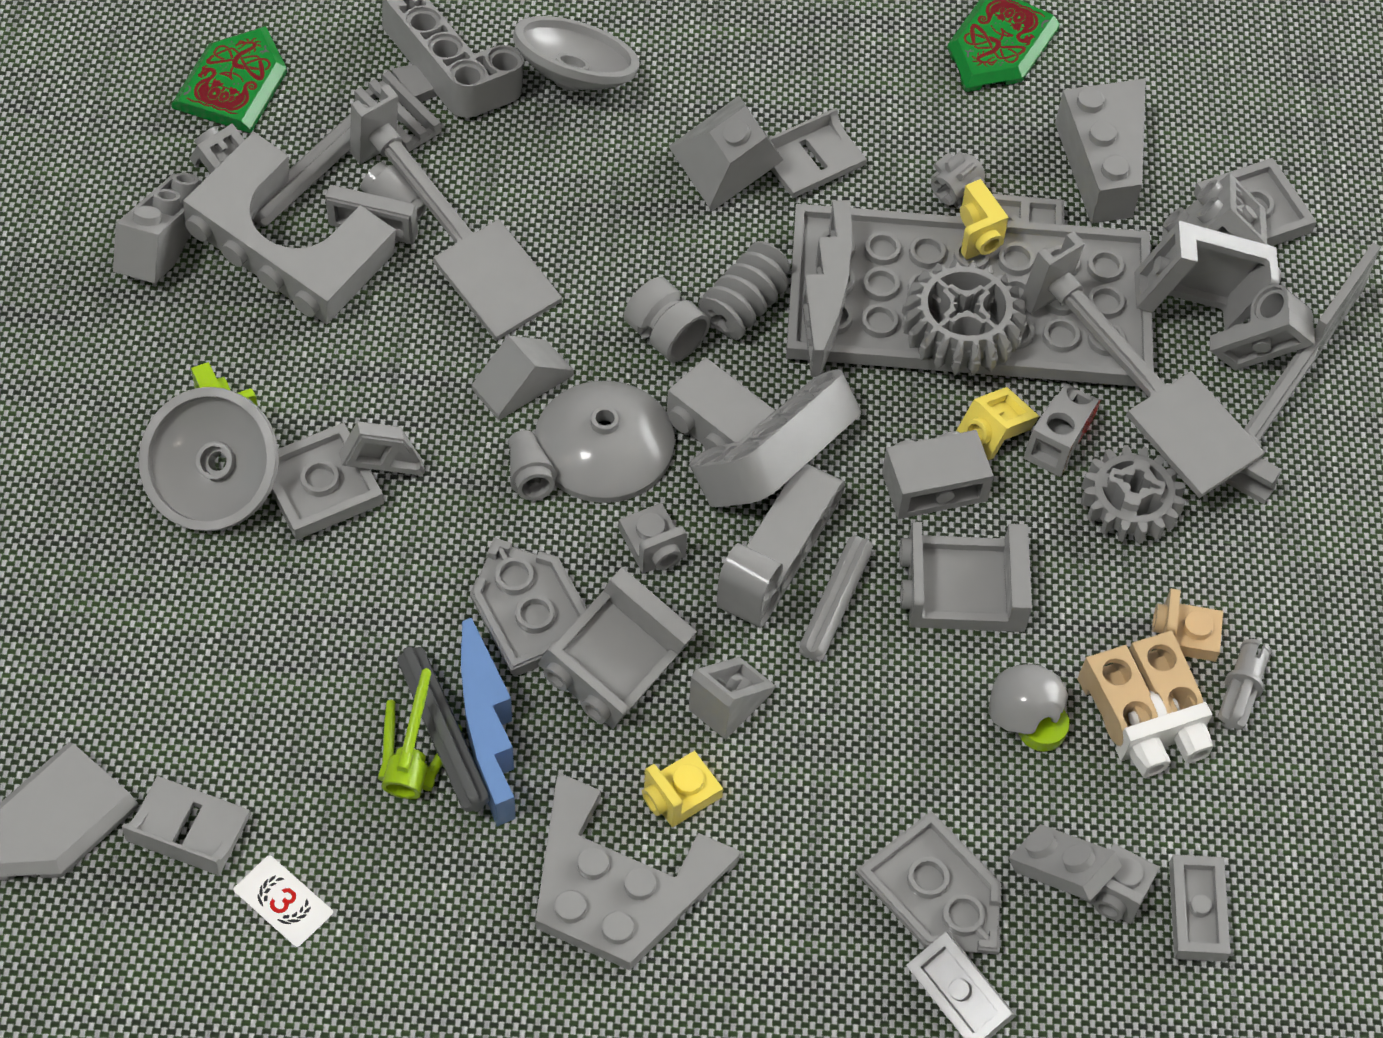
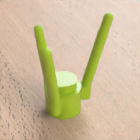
[378,668,462,799]

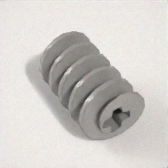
[698,241,790,339]

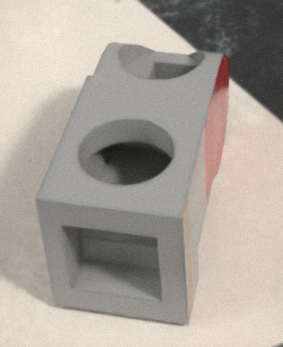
[1023,383,1100,477]

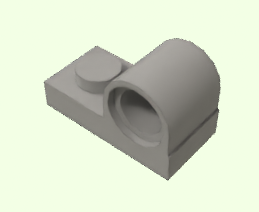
[1210,284,1315,371]

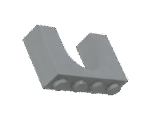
[183,131,396,325]

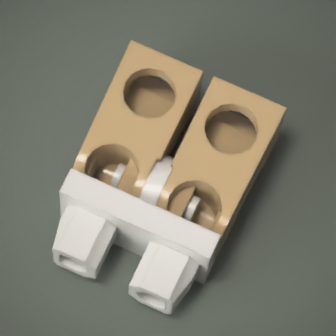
[1077,630,1213,778]

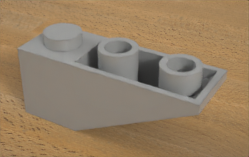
[113,173,203,283]

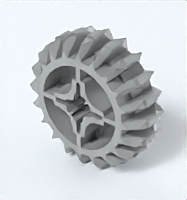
[902,259,1027,376]

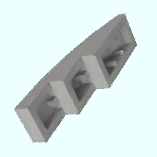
[802,200,853,377]

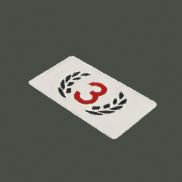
[233,855,333,947]

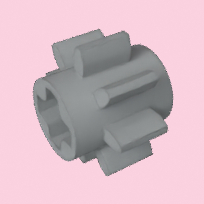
[931,151,985,207]

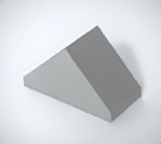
[472,335,574,420]
[689,657,776,740]

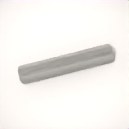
[799,535,873,662]

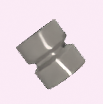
[624,277,710,362]

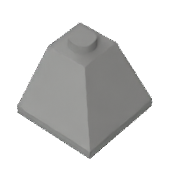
[668,96,783,211]

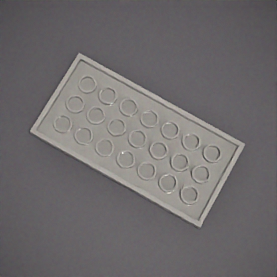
[786,204,1154,387]

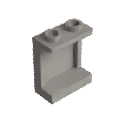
[1134,221,1281,330]
[899,522,1032,632]
[538,567,697,729]

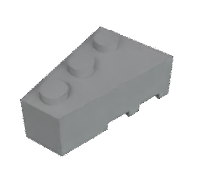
[1055,78,1146,224]

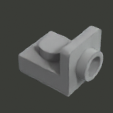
[189,123,245,174]
[618,502,687,574]
[1085,843,1160,924]

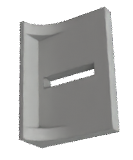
[769,108,867,198]
[122,776,251,876]

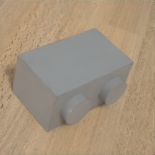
[667,357,775,450]
[882,430,994,519]

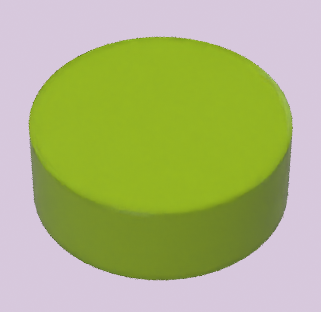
[1018,710,1069,752]

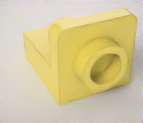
[960,179,1009,260]
[956,387,1039,460]
[642,750,723,828]

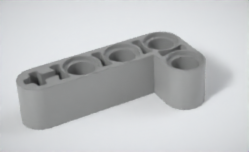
[382,0,524,118]
[689,369,861,507]
[716,464,845,628]

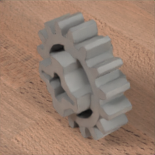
[1081,445,1186,544]

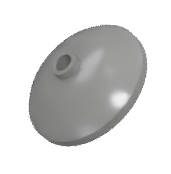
[513,16,640,90]
[535,381,675,503]
[139,387,279,531]

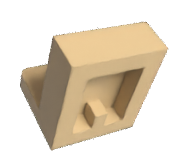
[1152,588,1223,662]

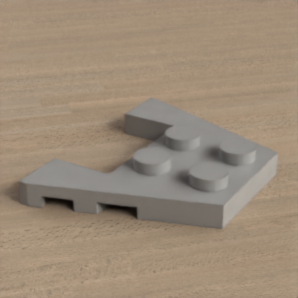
[535,773,740,970]

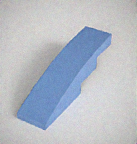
[461,618,516,826]

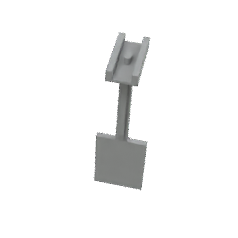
[350,84,562,341]
[1021,231,1265,498]
[1225,243,1381,504]

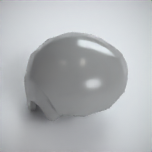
[988,664,1068,734]

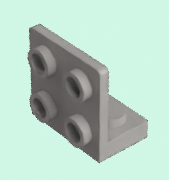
[1162,173,1267,244]

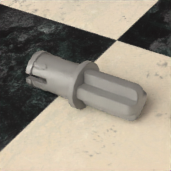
[1218,639,1272,730]

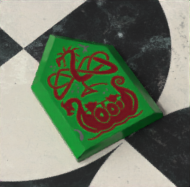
[947,0,1060,92]
[171,26,287,133]

